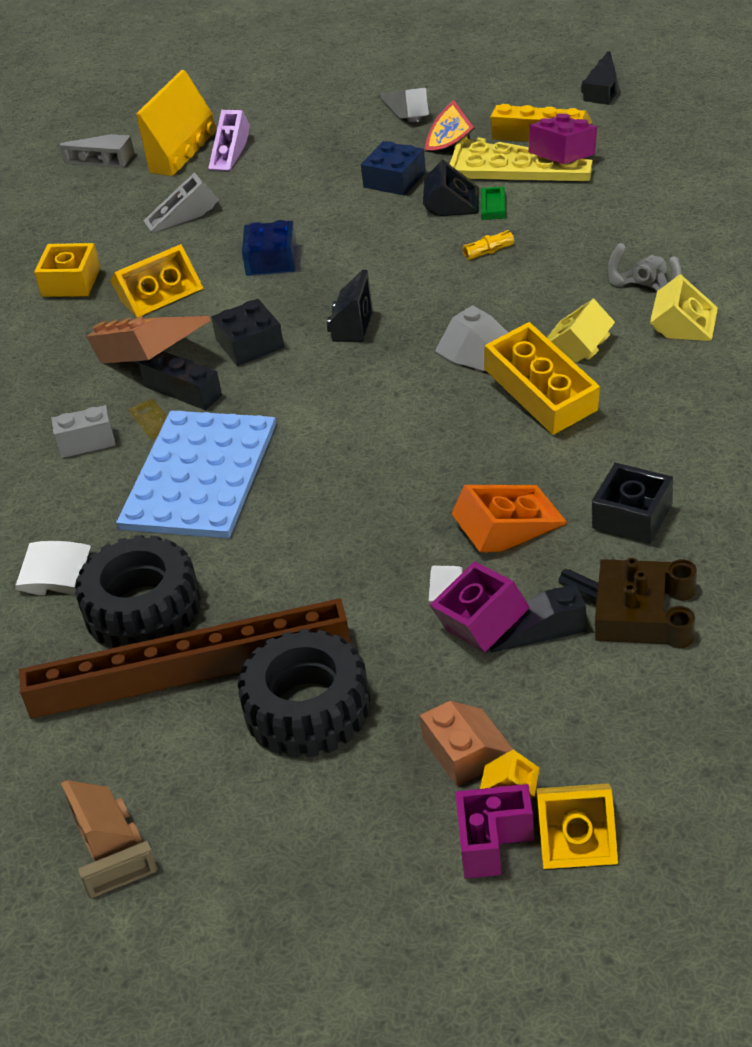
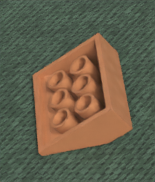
[86,316,211,364]

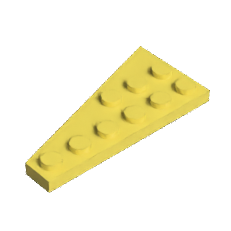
[450,136,592,181]

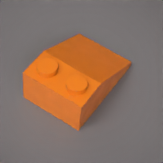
[451,485,567,553]

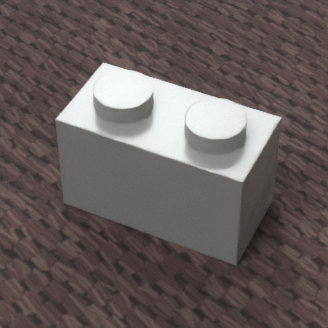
[51,405,116,458]

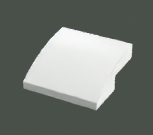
[15,541,91,595]

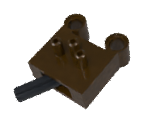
[558,558,697,649]

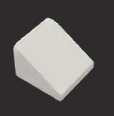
[429,566,463,604]

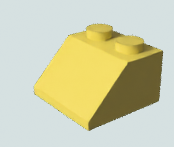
[650,274,718,341]
[547,298,615,363]

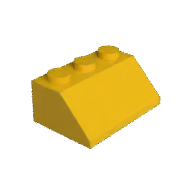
[110,244,204,318]

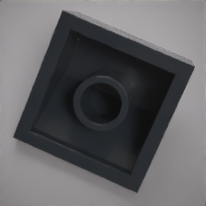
[423,159,479,216]
[327,269,373,342]

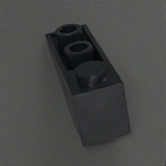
[581,51,617,105]

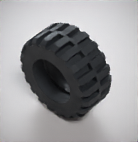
[75,535,201,648]
[237,629,371,758]

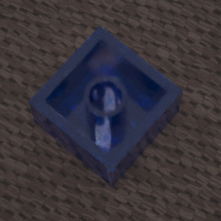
[242,220,297,276]

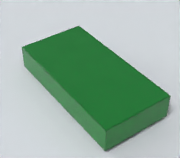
[481,186,506,220]

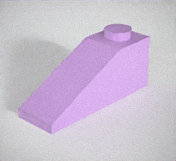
[208,110,250,171]

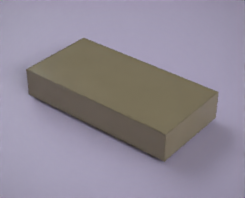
[78,841,158,898]

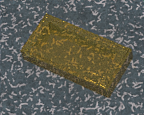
[129,399,167,440]

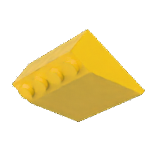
[136,70,216,176]

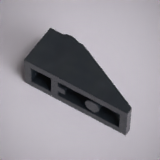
[490,584,587,653]

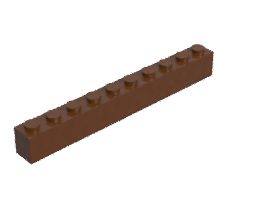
[19,598,351,719]

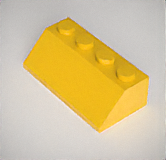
[490,104,592,142]

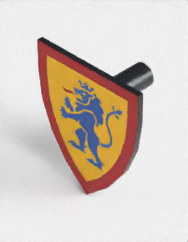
[425,100,475,151]

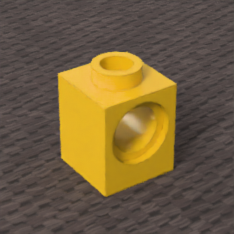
[480,749,540,798]

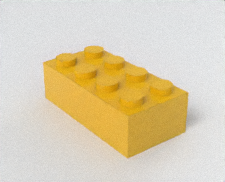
[484,322,600,435]

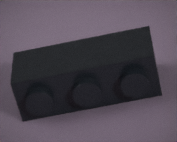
[139,351,222,410]

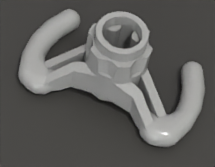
[608,243,681,291]

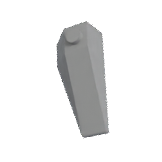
[435,305,509,373]

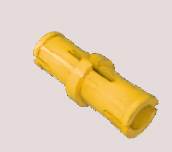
[462,230,514,260]

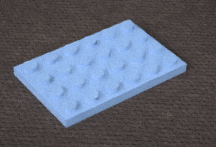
[116,411,276,539]

